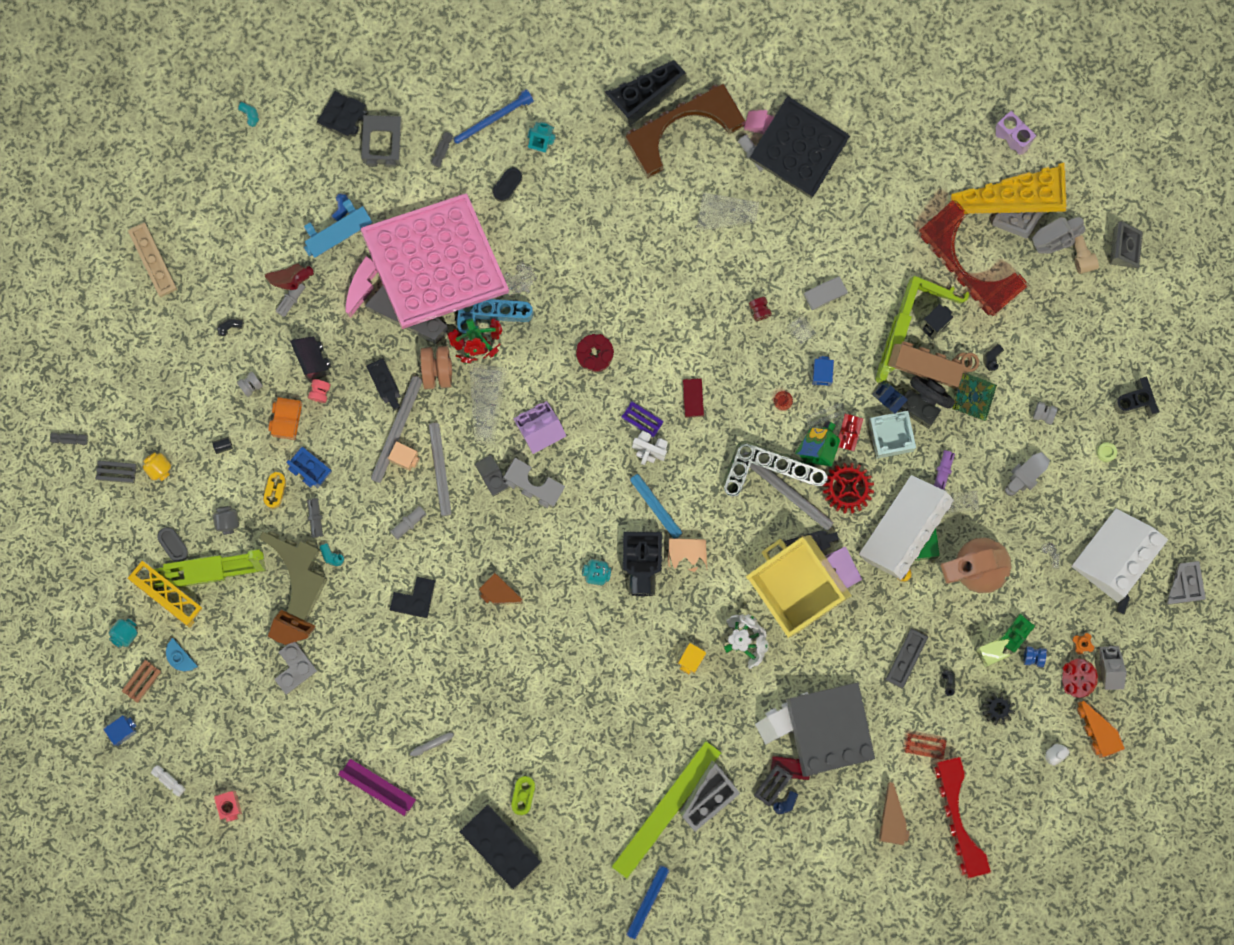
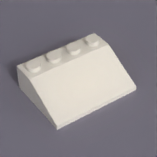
[1071,508,1168,603]

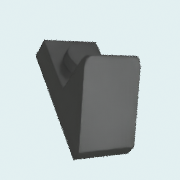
[474,455,510,497]

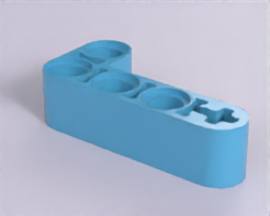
[457,299,534,334]

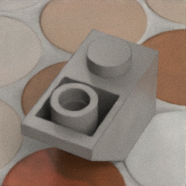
[1099,646,1127,690]

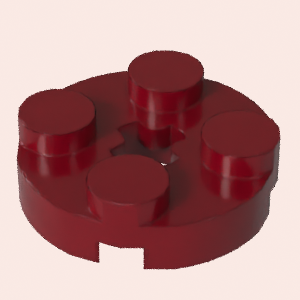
[576,334,614,372]

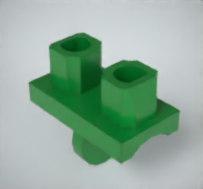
[999,614,1035,653]

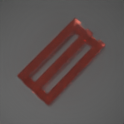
[904,733,947,760]

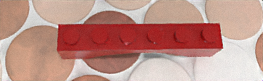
[933,757,991,879]

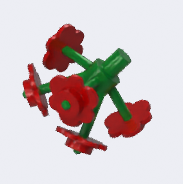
[448,318,502,364]

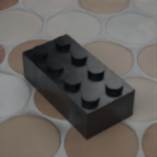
[459,804,542,890]

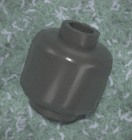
[212,506,239,535]

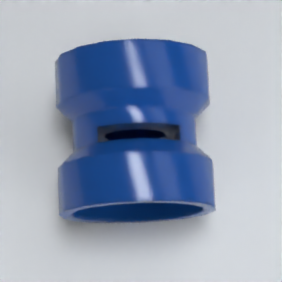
[1023,646,1047,668]

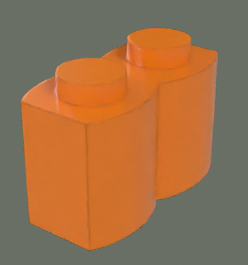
[268,397,302,440]

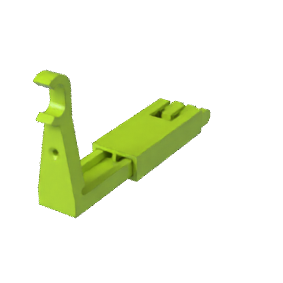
[875,276,969,383]
[153,550,266,589]

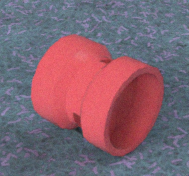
[308,379,331,403]

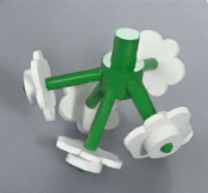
[723,614,768,669]

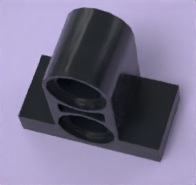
[1114,376,1159,418]

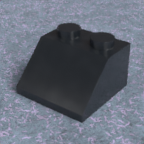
[290,336,332,383]

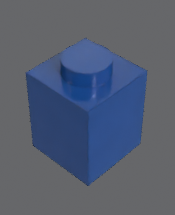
[812,356,834,386]
[103,715,137,746]

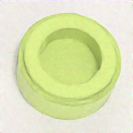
[1097,442,1117,462]

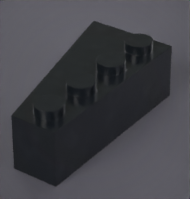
[604,60,688,127]

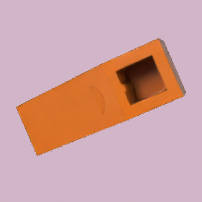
[1077,701,1125,758]

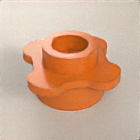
[1073,633,1095,654]

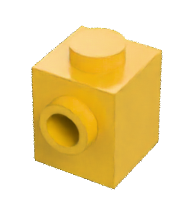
[678,643,707,675]

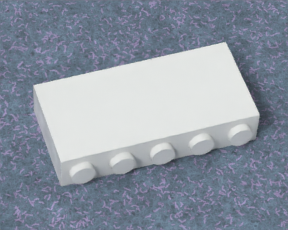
[859,475,954,580]

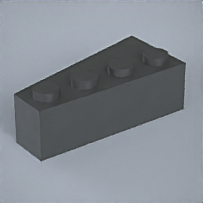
[365,286,449,344]

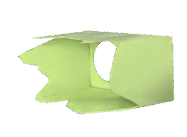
[976,634,1013,667]

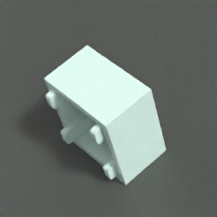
[868,411,916,459]

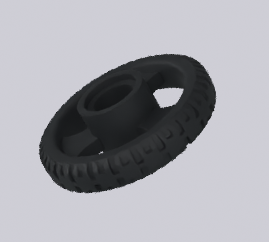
[910,376,955,409]

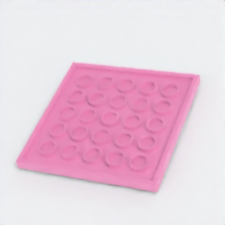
[361,193,509,329]

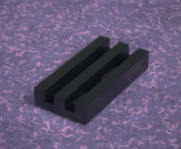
[754,763,793,807]

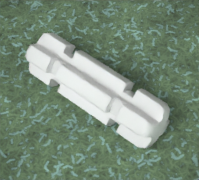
[151,765,185,796]

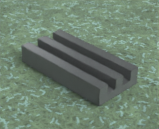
[95,461,137,484]

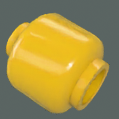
[142,452,171,481]

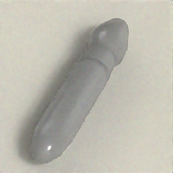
[410,733,454,756]

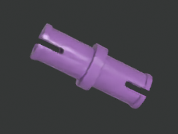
[934,450,955,491]

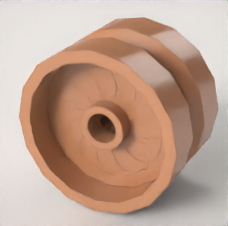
[421,346,452,390]

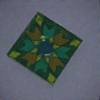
[952,373,997,421]

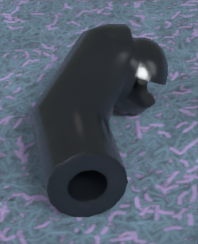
[985,344,1004,371]
[1116,594,1130,615]

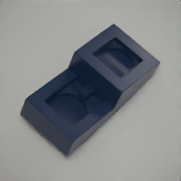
[872,381,907,414]

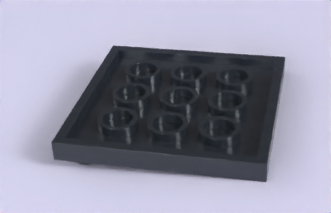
[749,96,851,199]

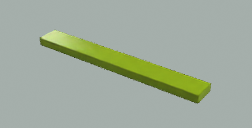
[612,741,721,879]

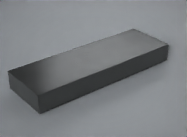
[885,628,929,689]

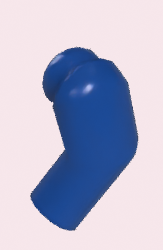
[331,194,349,221]

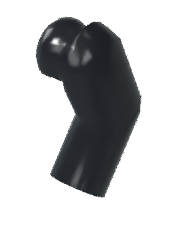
[217,318,244,336]
[941,669,956,696]

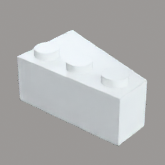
[755,692,808,745]

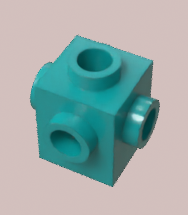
[527,122,556,153]

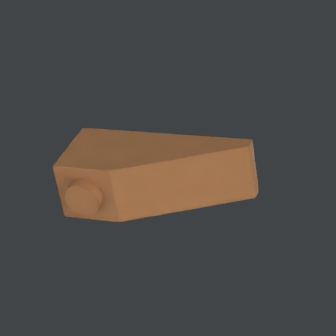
[879,782,909,845]

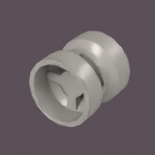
[237,372,263,397]
[1033,401,1057,425]

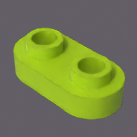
[511,776,535,816]

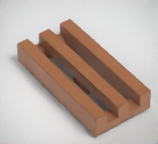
[122,660,162,703]

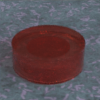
[774,391,793,411]

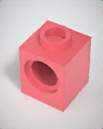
[214,791,242,822]

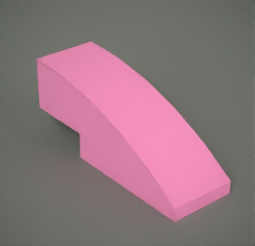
[346,256,378,318]

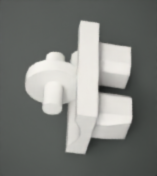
[632,431,668,465]

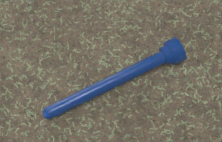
[454,89,534,144]

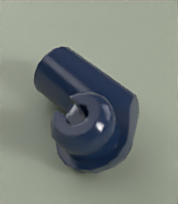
[773,791,799,815]

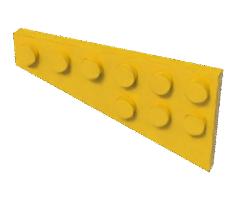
[951,162,1067,214]

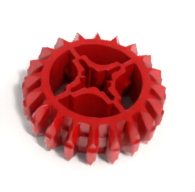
[822,462,874,514]

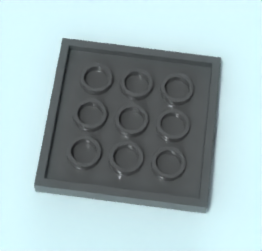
[786,682,875,777]

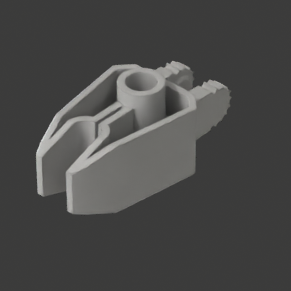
[1032,217,1086,254]
[1005,452,1050,496]

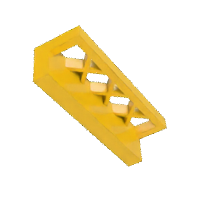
[127,560,203,628]

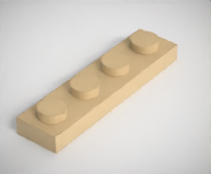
[128,222,177,298]

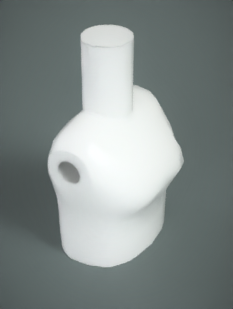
[1045,744,1070,766]

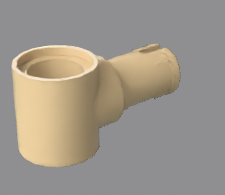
[1074,235,1099,274]

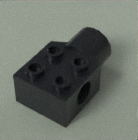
[623,531,662,597]

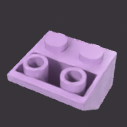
[513,401,566,454]

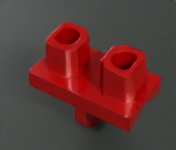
[838,413,864,452]

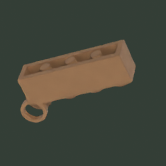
[888,341,979,389]

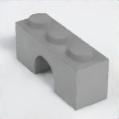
[502,458,565,509]

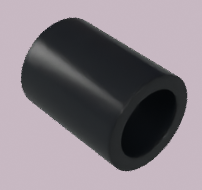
[212,436,233,454]

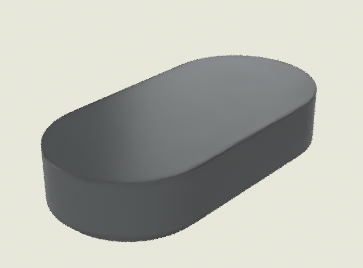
[157,527,188,562]

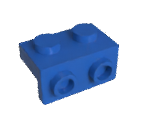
[286,447,332,489]

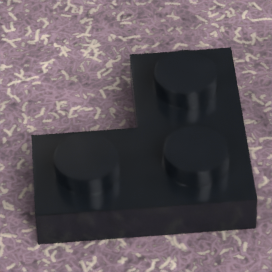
[390,577,436,619]

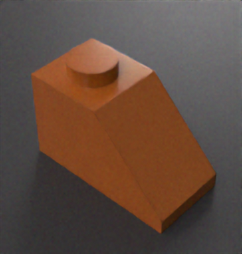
[479,573,523,605]
[268,610,316,645]

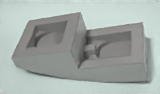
[803,276,848,310]

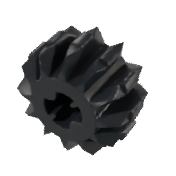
[982,692,1015,725]

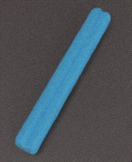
[630,474,682,539]

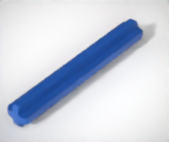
[627,866,669,940]

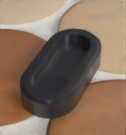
[492,168,523,202]

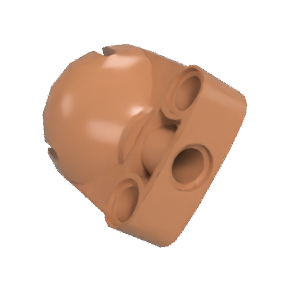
[940,537,1012,594]

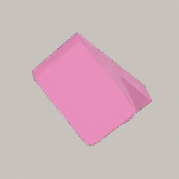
[744,110,774,134]

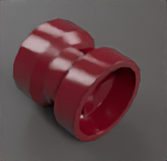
[748,297,772,321]

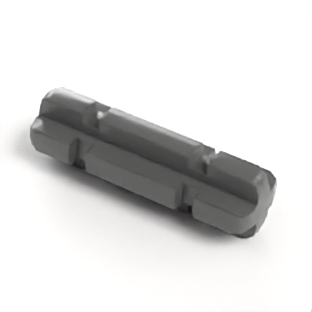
[431,131,453,168]
[50,432,88,445]

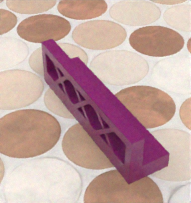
[338,759,416,816]

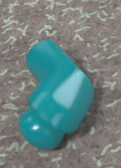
[238,102,259,127]
[319,543,344,566]

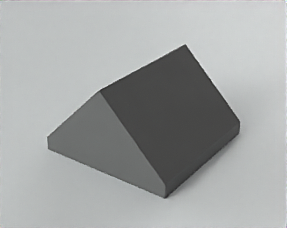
[1110,221,1143,268]

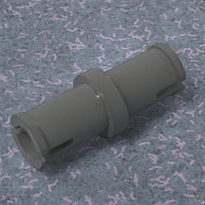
[306,498,324,538]

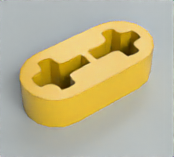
[263,472,286,509]

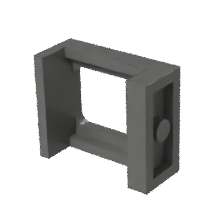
[361,115,403,168]

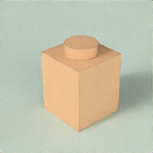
[388,441,420,471]

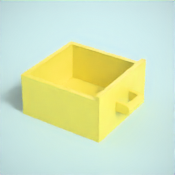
[746,535,852,638]

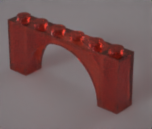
[919,200,1030,316]

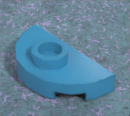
[166,638,198,672]

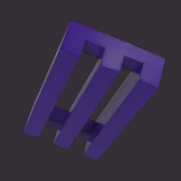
[621,401,664,438]

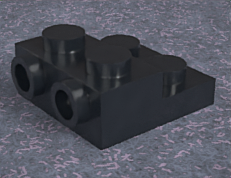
[316,91,368,141]

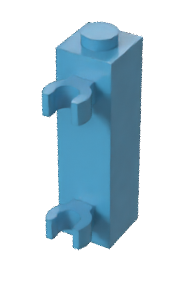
[303,199,373,258]

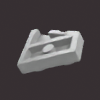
[1167,561,1206,605]

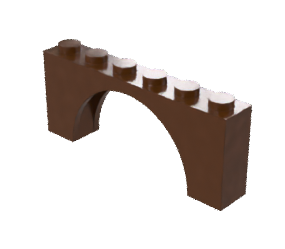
[625,83,746,179]

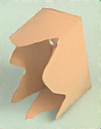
[667,539,707,572]

